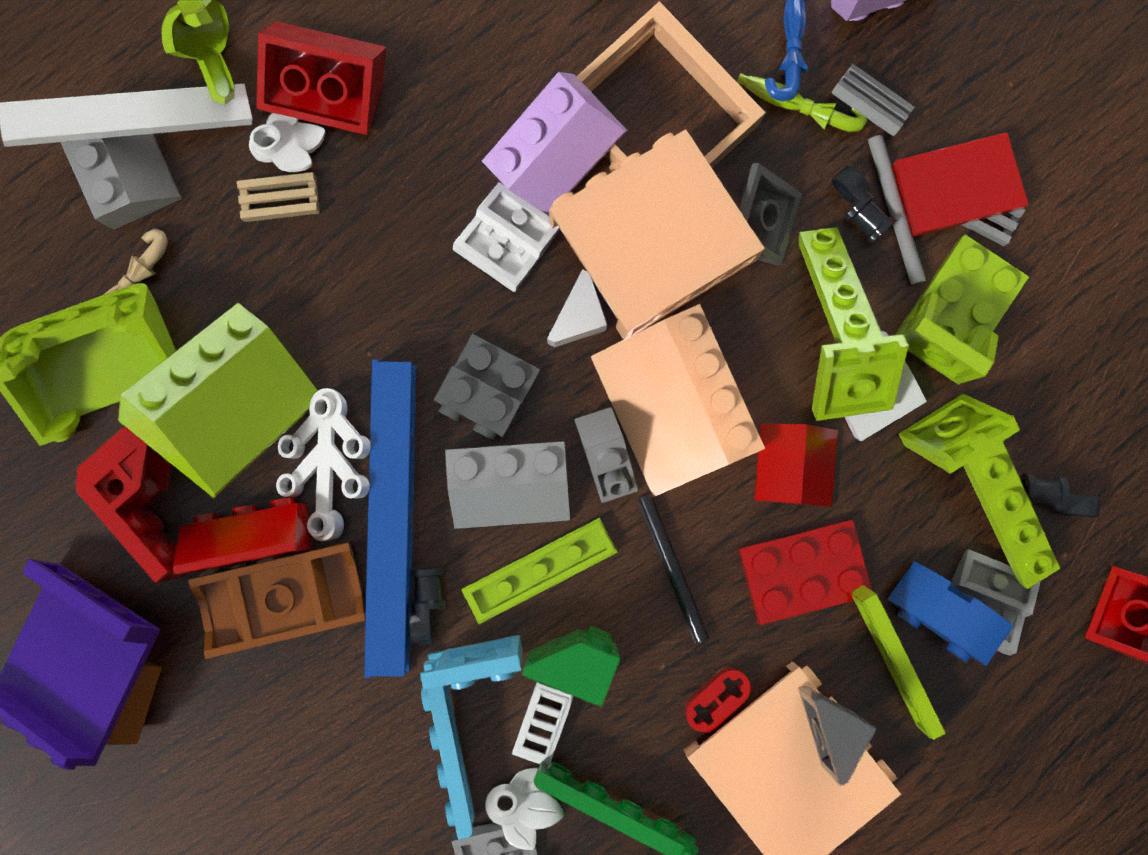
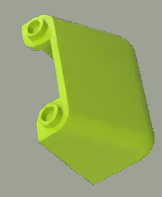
[0,283,176,446]

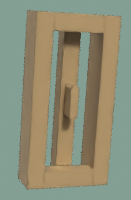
[237,172,320,222]

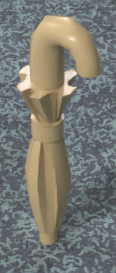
[104,228,168,295]

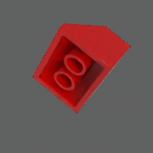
[256,21,387,135]
[173,497,315,574]

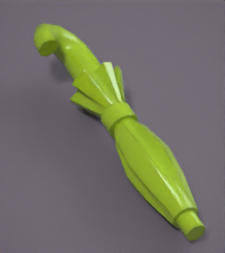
[737,73,868,132]

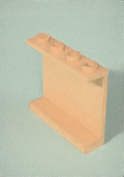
[549,129,765,340]
[683,662,901,855]

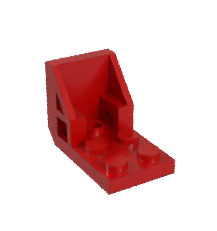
[75,426,188,583]

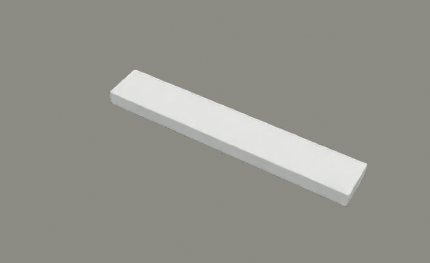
[0,84,252,147]

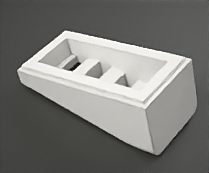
[512,682,574,766]

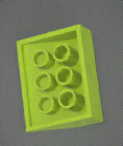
[118,303,318,498]

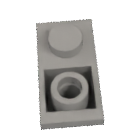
[574,407,638,503]

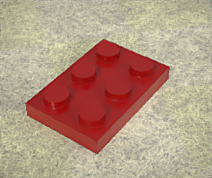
[738,519,872,625]

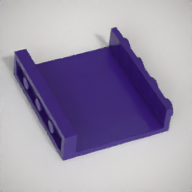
[0,559,160,770]

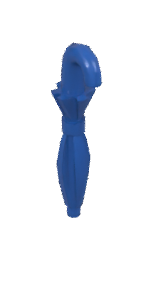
[765,0,808,101]

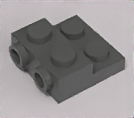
[434,334,541,440]

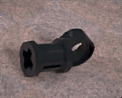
[831,165,896,245]
[1020,473,1101,517]
[410,567,447,647]

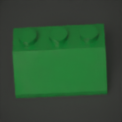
[522,626,620,707]

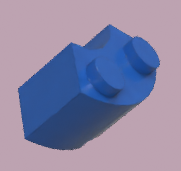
[887,561,1014,666]

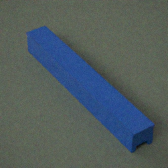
[364,360,417,678]

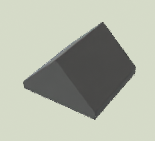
[737,163,802,266]
[798,686,876,785]

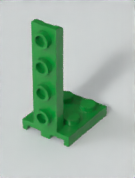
[534,762,699,855]

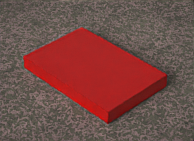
[892,132,1029,237]

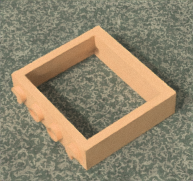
[576,1,766,172]

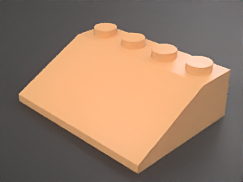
[591,304,765,497]

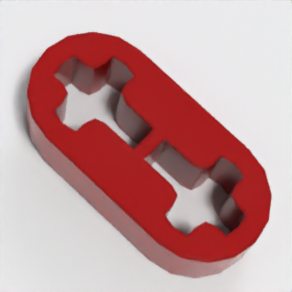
[684,667,751,733]

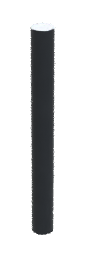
[637,493,709,644]

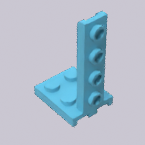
[420,635,523,840]

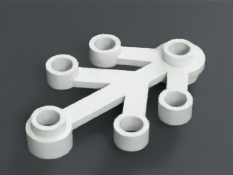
[276,388,371,541]

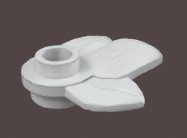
[249,113,326,172]
[485,768,564,850]

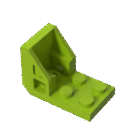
[896,234,1029,384]

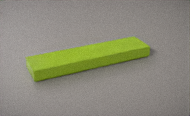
[461,518,617,624]
[851,585,946,740]

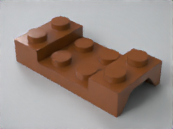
[188,541,366,659]

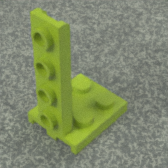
[799,227,908,421]
[899,394,1060,589]

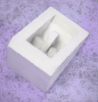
[547,269,607,347]

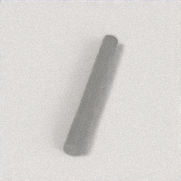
[868,135,926,285]

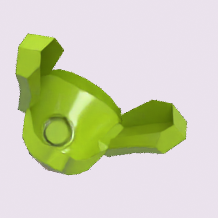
[162,0,235,105]

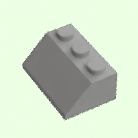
[60,134,182,230]
[445,441,570,529]

